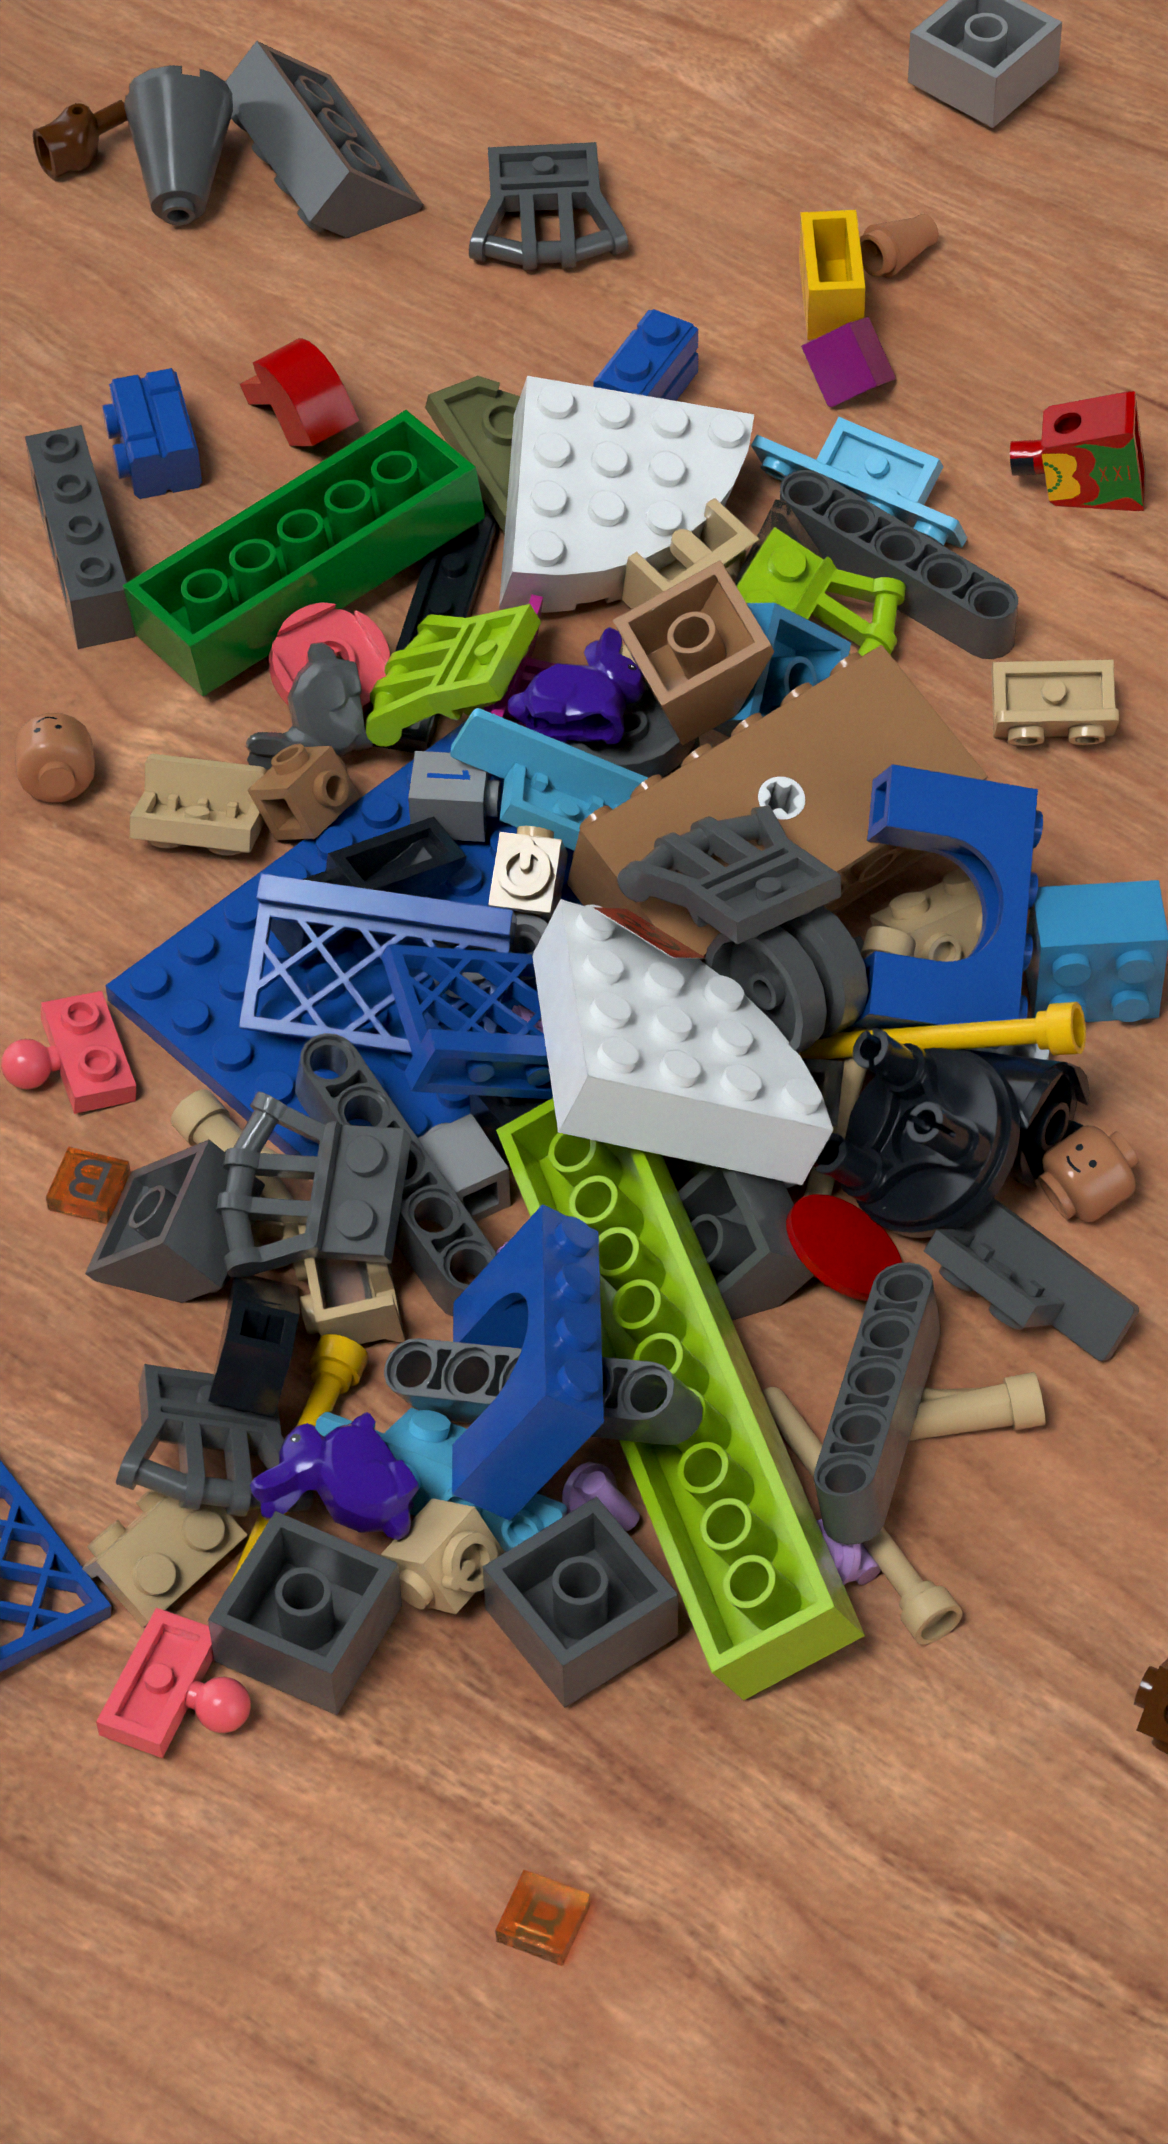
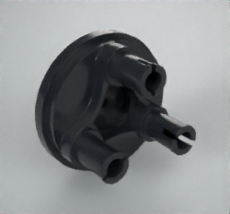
[813,1028,1020,1238]

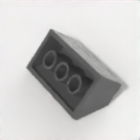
[225,41,424,238]

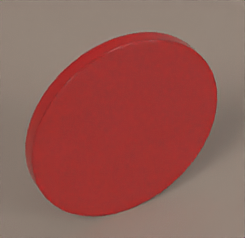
[786,1194,902,1301]

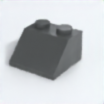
[85,1139,265,1303]
[678,1165,814,1321]

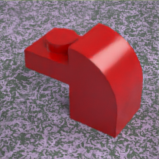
[240,338,359,446]

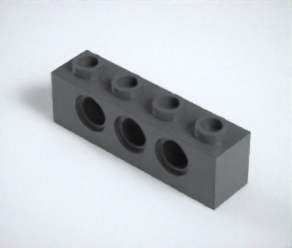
[25,425,135,649]

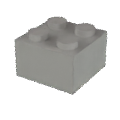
[908,0,1062,128]

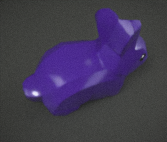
[508,627,646,744]
[250,1412,419,1541]

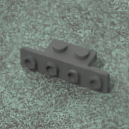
[924,1198,1139,1361]

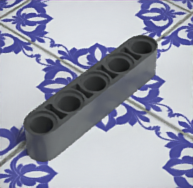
[779,470,1018,659]
[295,1033,496,1316]
[814,1262,941,1545]
[384,1338,703,1445]

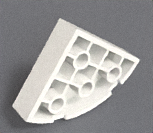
[499,376,754,613]
[532,899,833,1185]

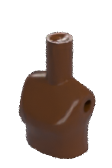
[32,100,128,179]

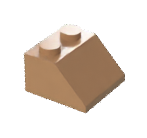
[613,560,774,746]

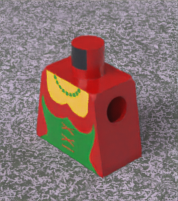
[1010,391,1146,511]

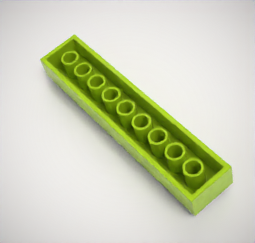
[496,1098,865,1700]

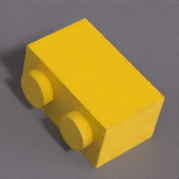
[799,210,865,340]

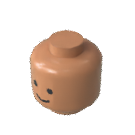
[14,713,95,803]
[1038,1125,1139,1222]

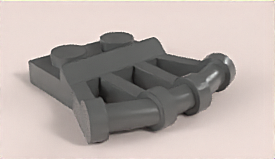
[469,142,629,270]
[617,805,841,944]
[215,1091,412,1278]
[116,1364,313,1517]

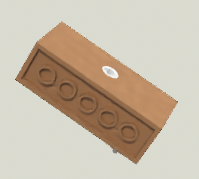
[567,645,988,963]

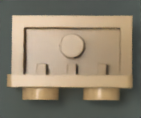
[991,660,1119,746]
[130,754,267,855]
[870,868,982,962]
[82,1490,247,1627]

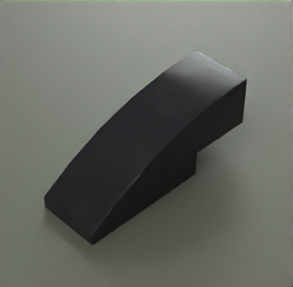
[270,816,467,966]

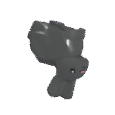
[246,642,373,770]

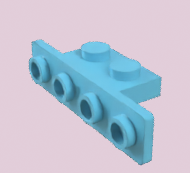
[751,417,968,548]
[450,708,648,851]
[315,1407,567,1552]

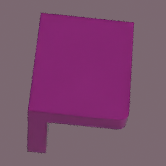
[801,317,895,407]

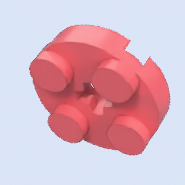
[269,602,390,713]

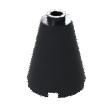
[964,1049,1090,1188]

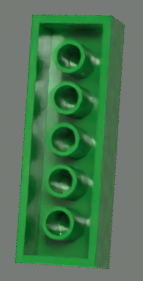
[122,410,485,697]

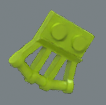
[736,527,906,656]
[366,604,541,747]

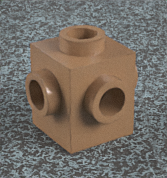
[247,744,360,840]

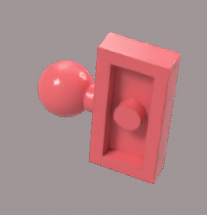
[1,991,136,1114]
[96,1608,251,1758]

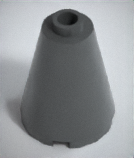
[124,65,233,225]

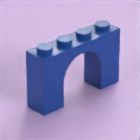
[850,764,1043,1050]
[452,1204,604,1521]

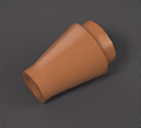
[860,214,939,277]

